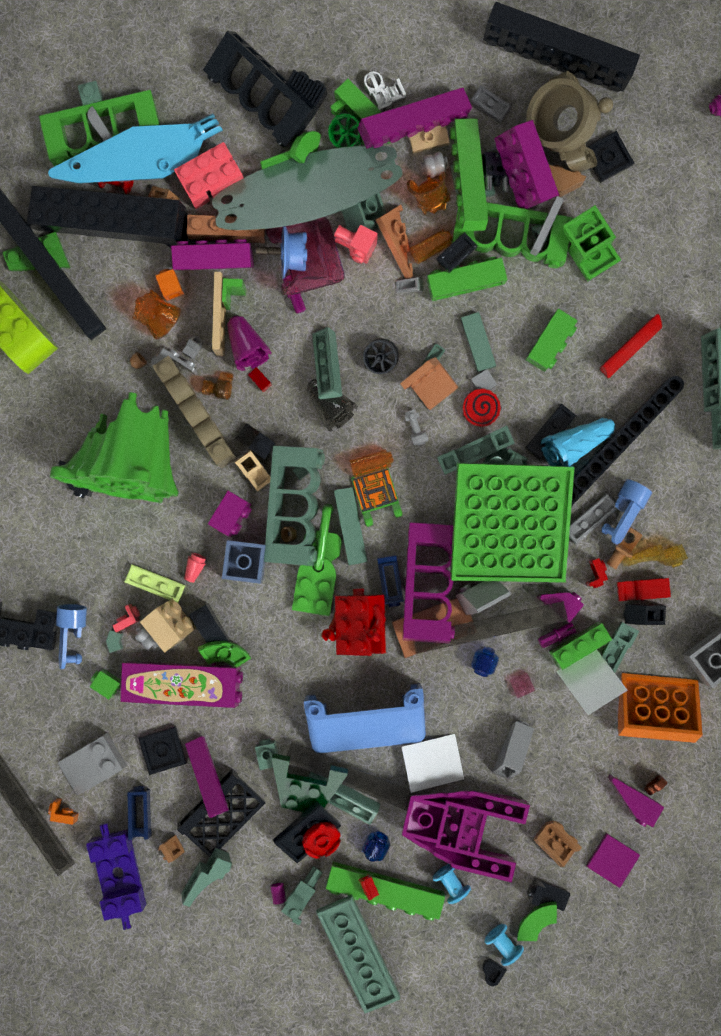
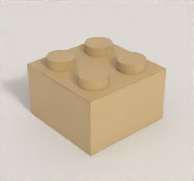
[140,598,196,653]

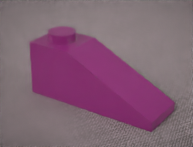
[608,774,665,827]

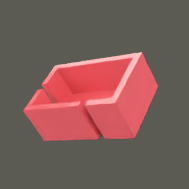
[174,142,243,210]

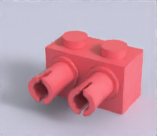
[334,225,378,264]

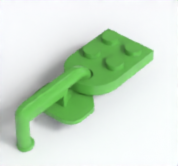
[292,504,342,616]

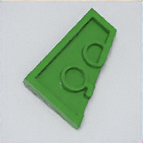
[2,232,71,272]

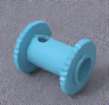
[433,864,471,904]
[485,924,524,966]

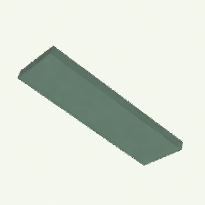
[316,895,400,1013]

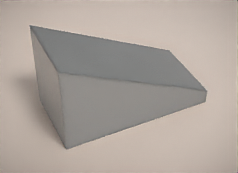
[396,277,423,293]

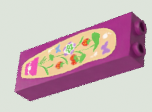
[120,661,243,708]

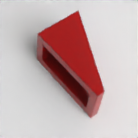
[248,367,272,392]

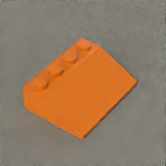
[618,673,703,743]

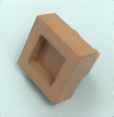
[158,835,185,863]

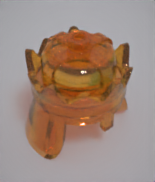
[407,172,451,215]
[132,290,181,340]

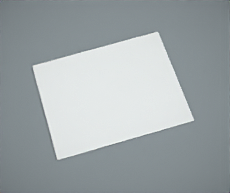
[556,650,627,715]
[402,734,464,793]

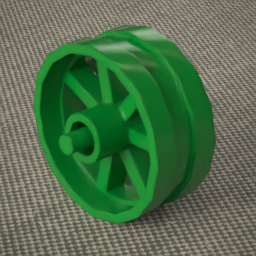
[328,113,362,148]

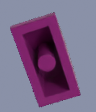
[537,592,584,623]

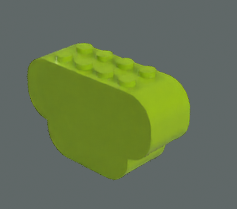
[0,281,58,374]

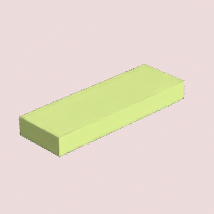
[125,564,186,603]

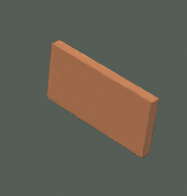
[392,598,477,658]

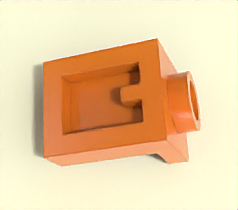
[48,798,79,825]

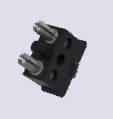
[481,145,509,192]

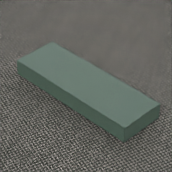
[461,312,496,372]

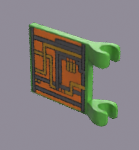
[351,467,402,527]

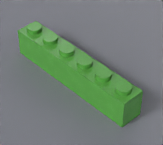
[450,119,488,231]
[326,861,445,920]

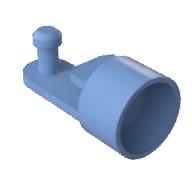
[601,479,652,544]
[56,604,87,669]

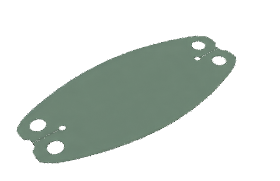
[212,146,403,230]

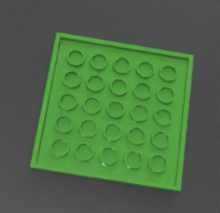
[450,463,575,582]

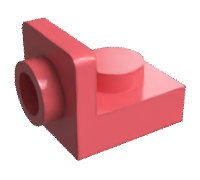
[112,604,140,632]

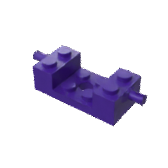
[86,823,147,930]

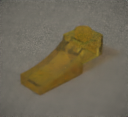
[622,544,688,568]

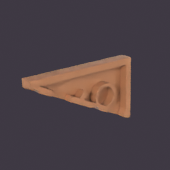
[376,205,413,279]

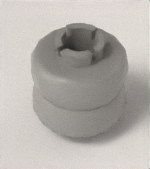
[420,152,449,179]
[135,624,159,650]

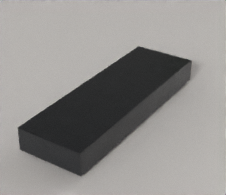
[525,403,576,460]

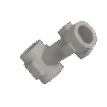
[405,409,428,446]

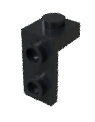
[527,878,570,911]

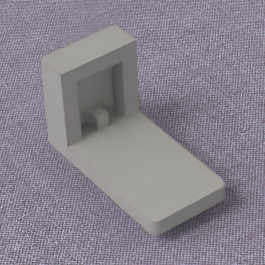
[150,348,197,375]

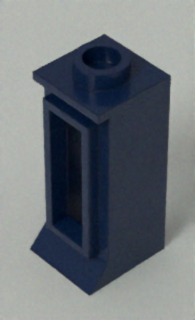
[377,556,404,607]
[127,786,152,840]

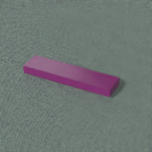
[185,736,229,818]

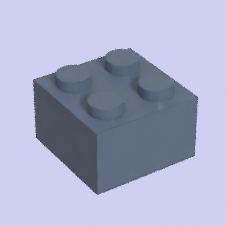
[222,540,266,584]

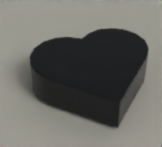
[482,959,507,986]

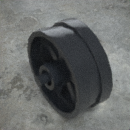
[363,338,399,374]

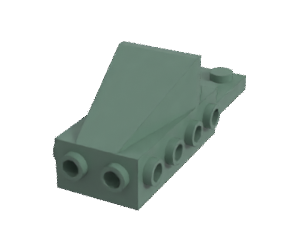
[701,327,721,450]

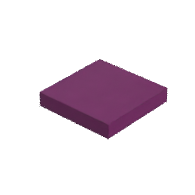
[586,833,640,888]

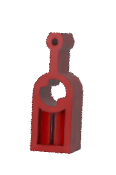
[617,578,671,601]

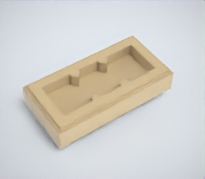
[409,126,450,153]

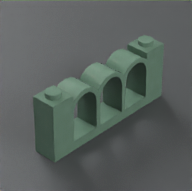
[264,446,325,566]

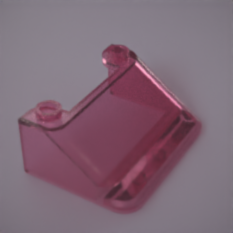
[266,217,345,295]

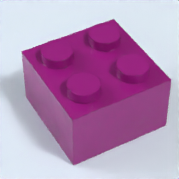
[208,491,252,537]

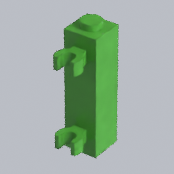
[330,79,390,146]

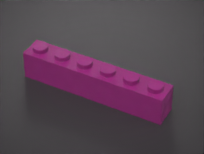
[358,88,472,149]

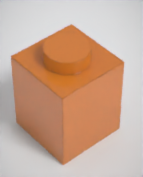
[156,269,184,301]

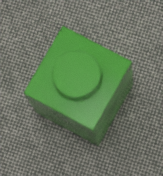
[90,669,121,700]

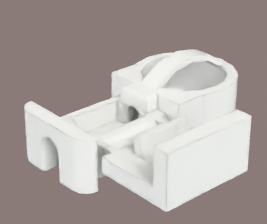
[364,71,406,112]

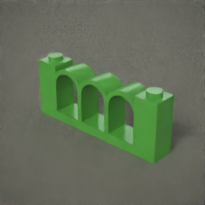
[39,90,160,166]
[452,202,573,268]

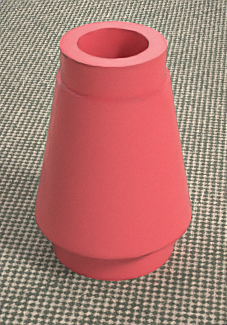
[184,553,206,583]

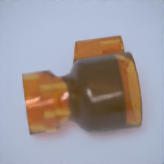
[202,372,234,400]

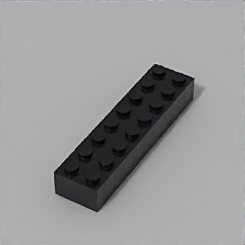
[483,1,640,92]
[26,186,186,245]

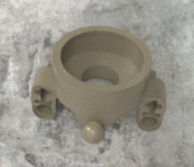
[526,71,613,172]

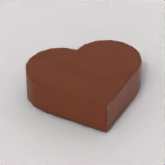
[644,774,667,795]

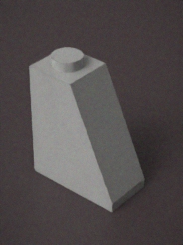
[492,721,534,780]

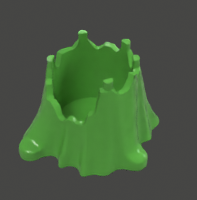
[50,392,179,503]

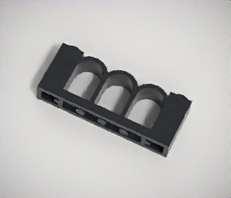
[203,31,319,147]

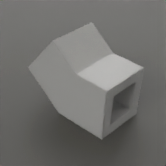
[182,335,204,360]

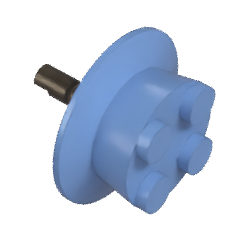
[256,226,307,279]

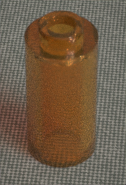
[409,229,453,265]
[349,449,394,478]

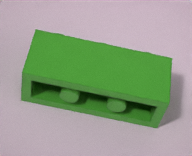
[525,308,578,372]
[549,622,612,670]

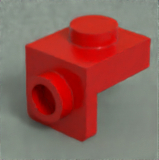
[586,558,608,589]

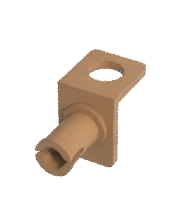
[606,527,642,569]

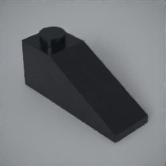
[189,604,231,663]

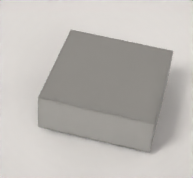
[471,369,497,390]

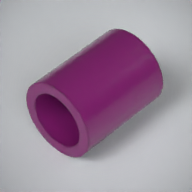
[270,882,287,904]

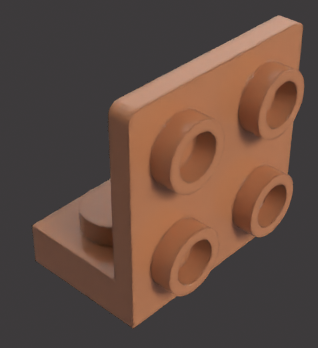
[400,357,458,410]

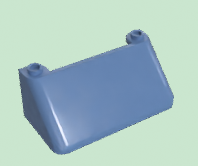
[304,683,426,753]

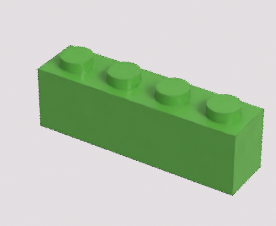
[427,257,508,301]

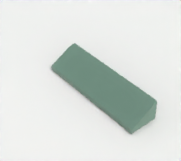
[312,327,342,399]
[334,487,368,565]
[308,768,381,825]

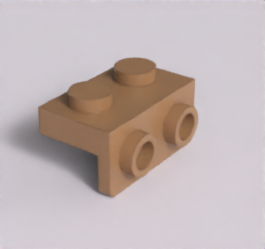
[533,821,582,867]

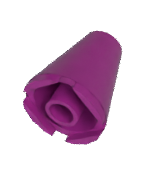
[227,315,272,371]

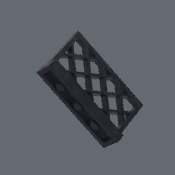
[177,768,266,857]

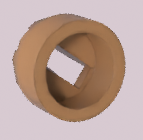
[130,352,147,369]
[281,526,297,542]

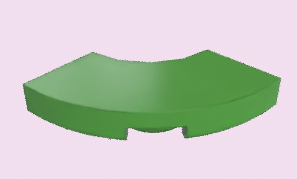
[289,131,321,163]
[198,641,251,666]
[517,902,557,941]

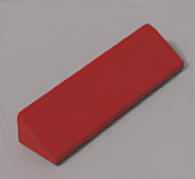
[599,314,662,378]

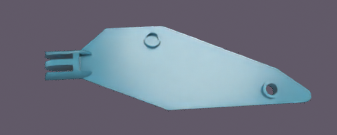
[48,113,223,183]

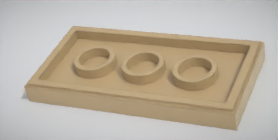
[212,272,226,356]

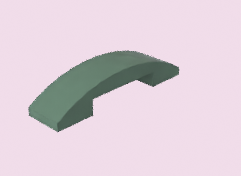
[437,426,515,475]
[601,622,639,673]

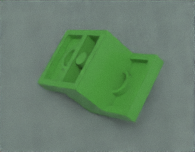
[562,205,621,282]

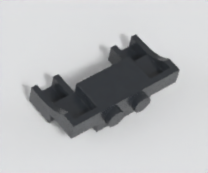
[0,602,57,650]

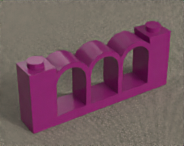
[402,523,455,643]

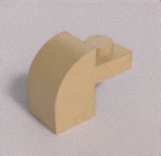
[235,450,271,491]

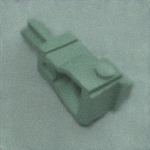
[281,866,323,925]

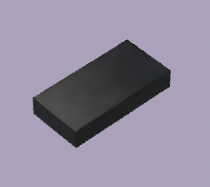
[436,232,478,274]

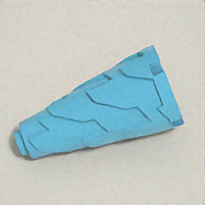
[541,418,615,466]

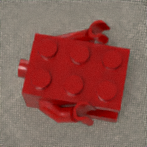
[321,589,386,656]

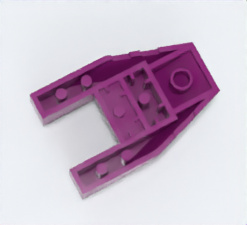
[402,790,530,883]

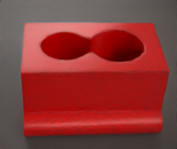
[359,875,379,900]

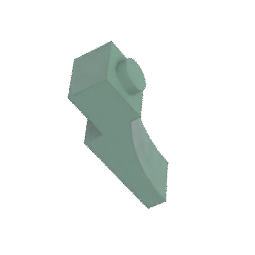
[181,848,232,907]

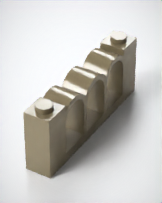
[152,355,238,468]

